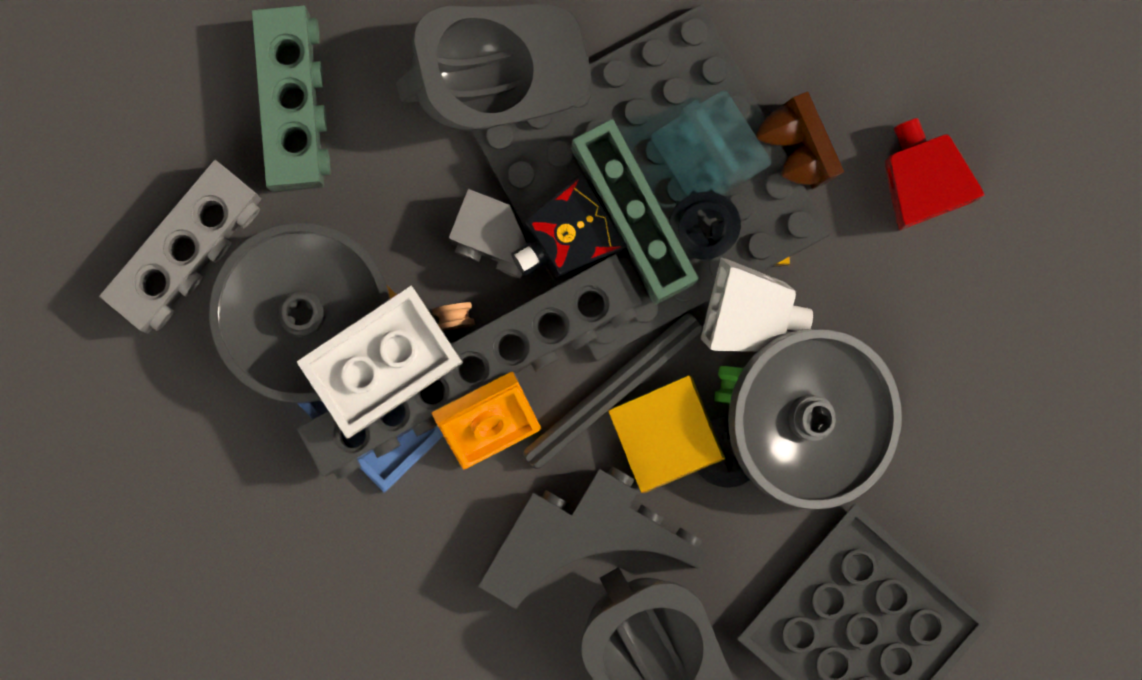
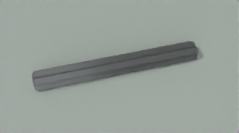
[523,313,702,469]

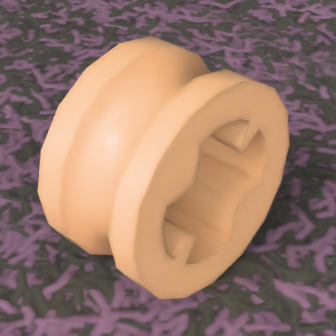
[432,302,475,331]

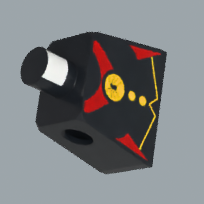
[511,174,627,280]

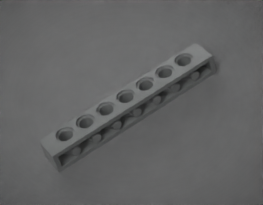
[297,254,642,480]

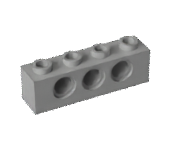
[99,159,262,334]

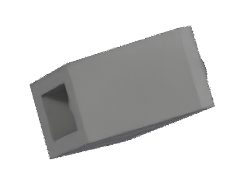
[448,189,534,279]

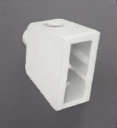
[701,258,813,352]

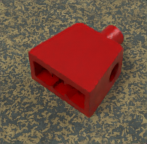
[884,118,985,231]

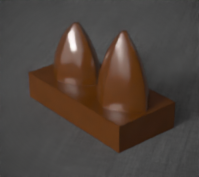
[756,91,844,190]

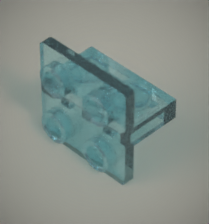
[651,90,771,196]

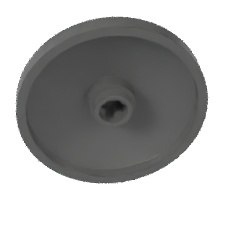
[209,222,390,404]
[728,329,902,509]

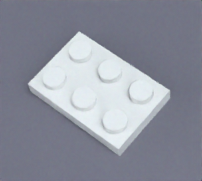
[297,286,463,438]

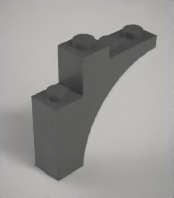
[478,466,708,610]

